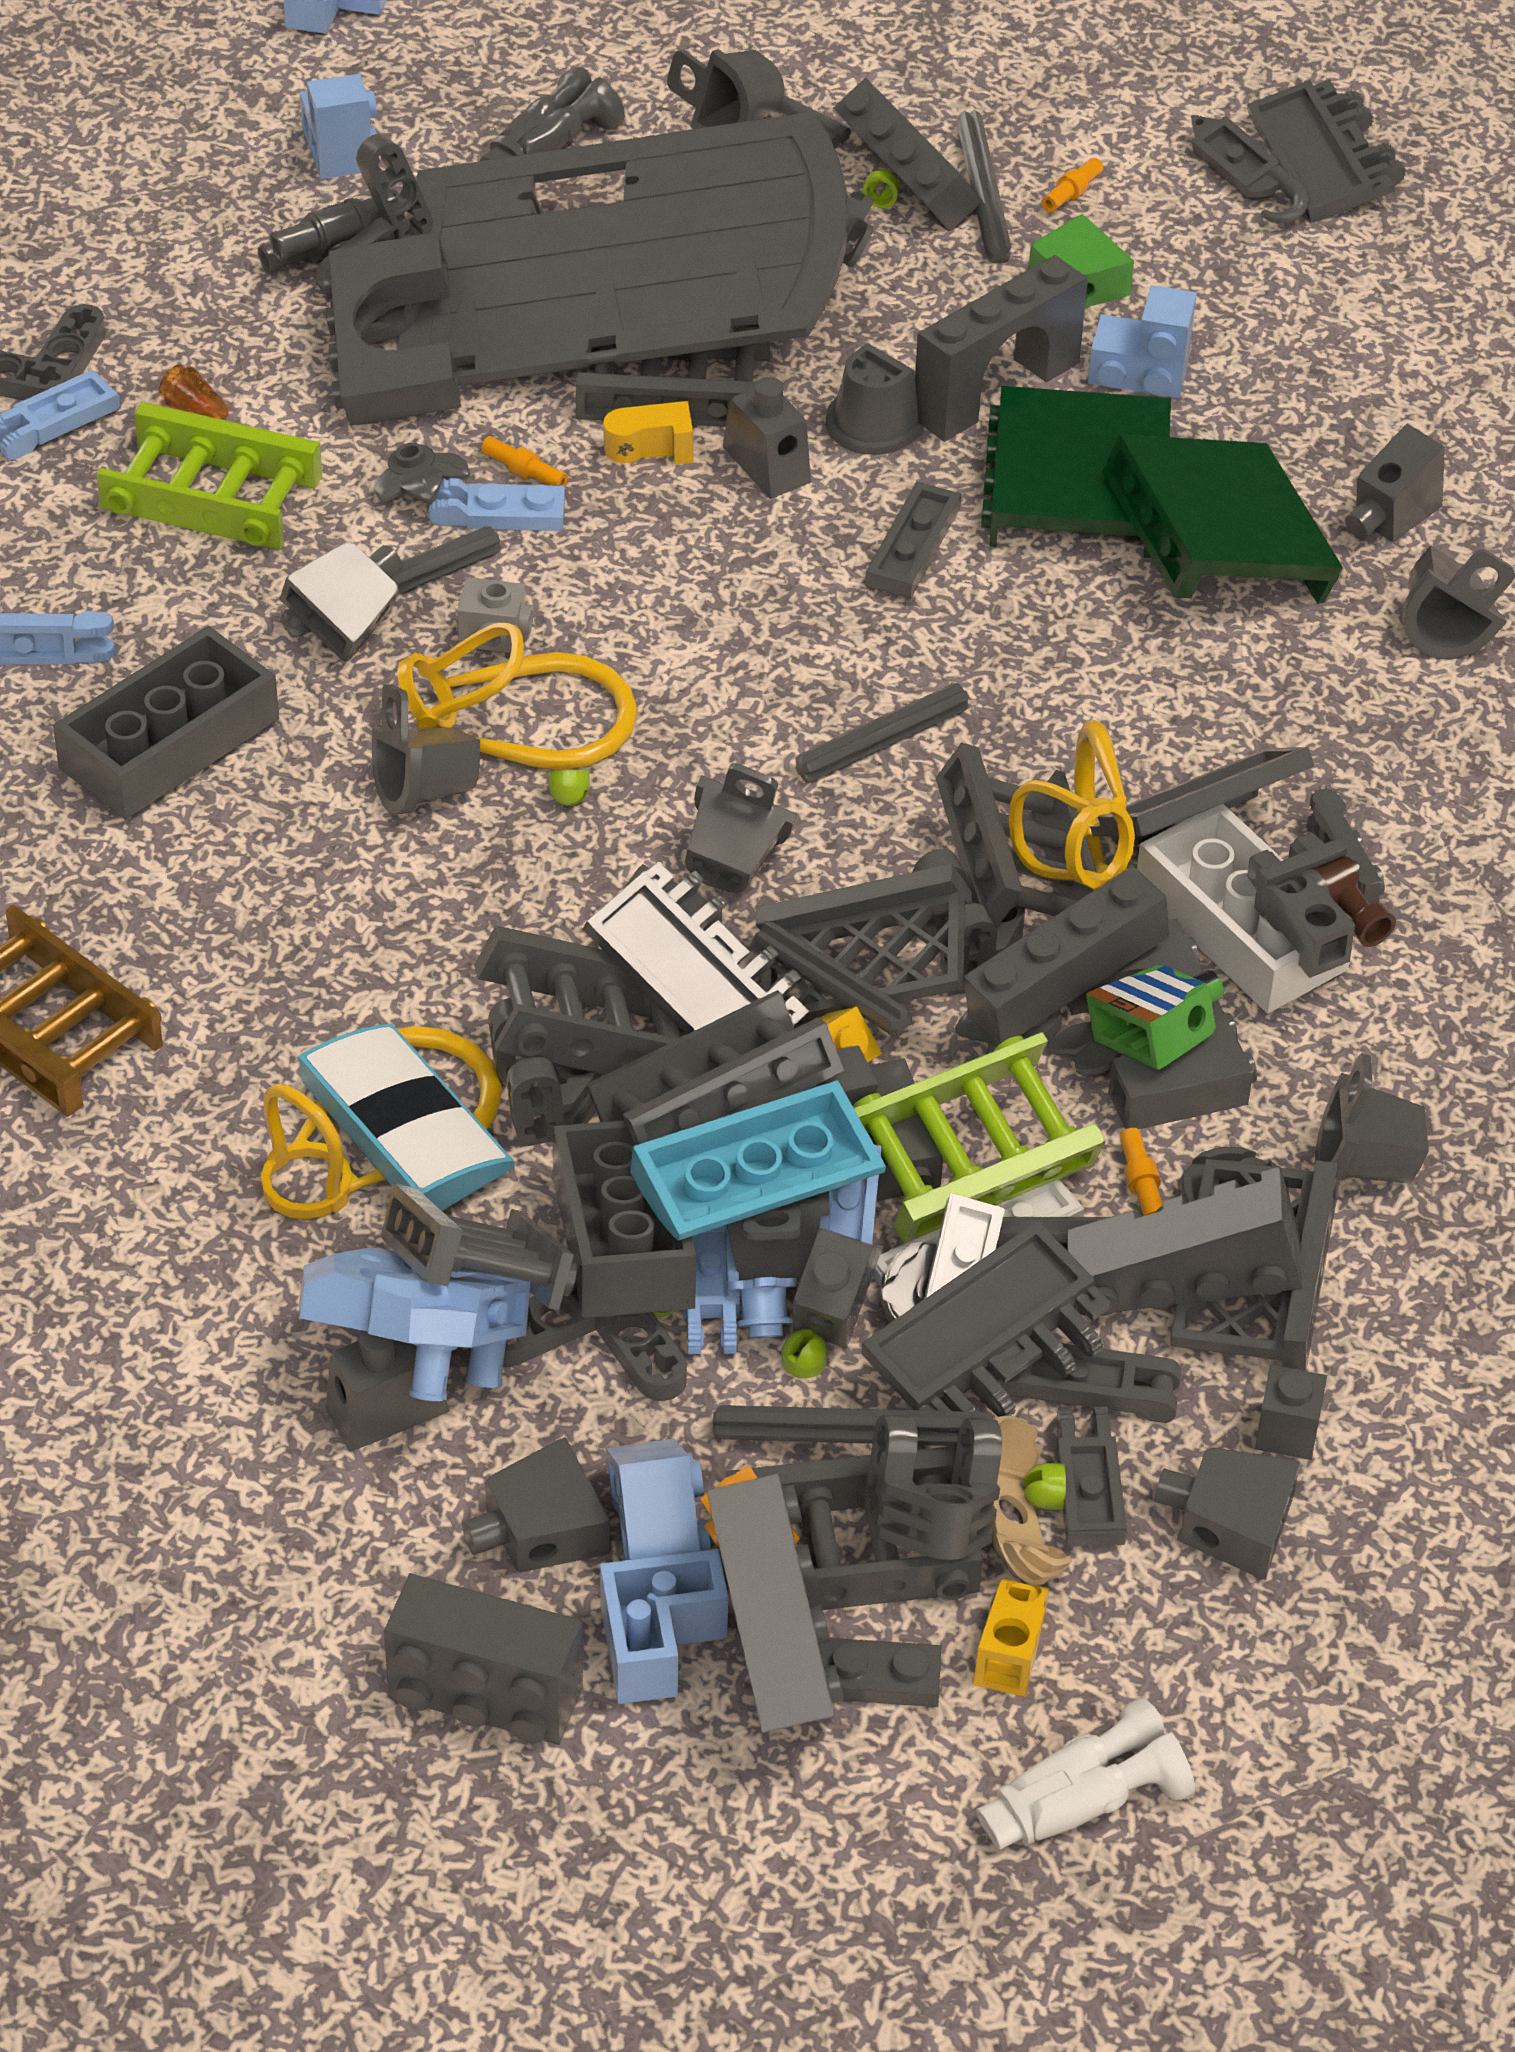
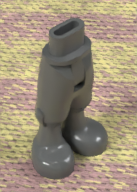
[480,67,625,161]

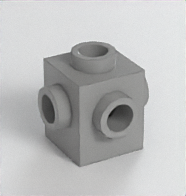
[457,577,534,653]

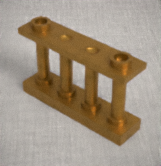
[0,904,163,1117]

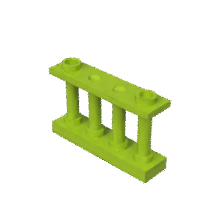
[97,401,322,550]
[853,1032,1106,1244]

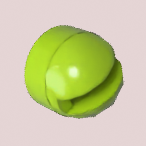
[862,169,900,208]
[548,770,590,806]
[781,1329,827,1378]
[1023,1463,1066,1510]

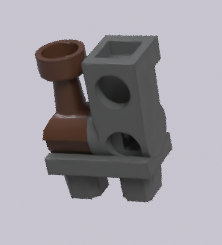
[1247,832,1396,978]

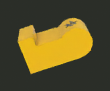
[603,401,693,464]
[973,1578,1049,1697]

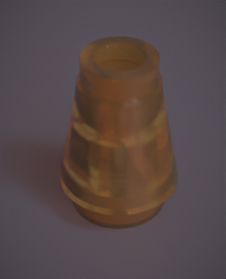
[159,364,230,420]

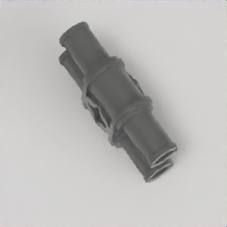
[258,188,405,273]

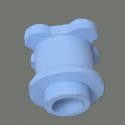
[729,1277,797,1338]

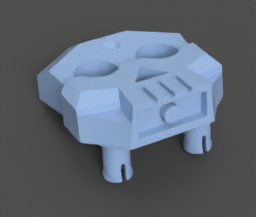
[299,1248,530,1401]

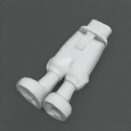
[976,1698,1195,1850]

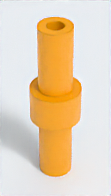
[1041,157,1103,212]
[481,436,568,486]
[1119,1128,1162,1216]

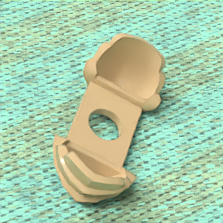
[990,1416,1072,1586]

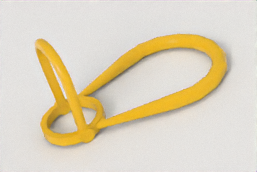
[261,1026,502,1220]

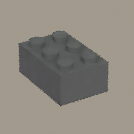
[384,1573,583,1745]

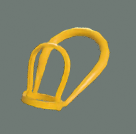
[397,623,638,771]
[1009,720,1135,890]

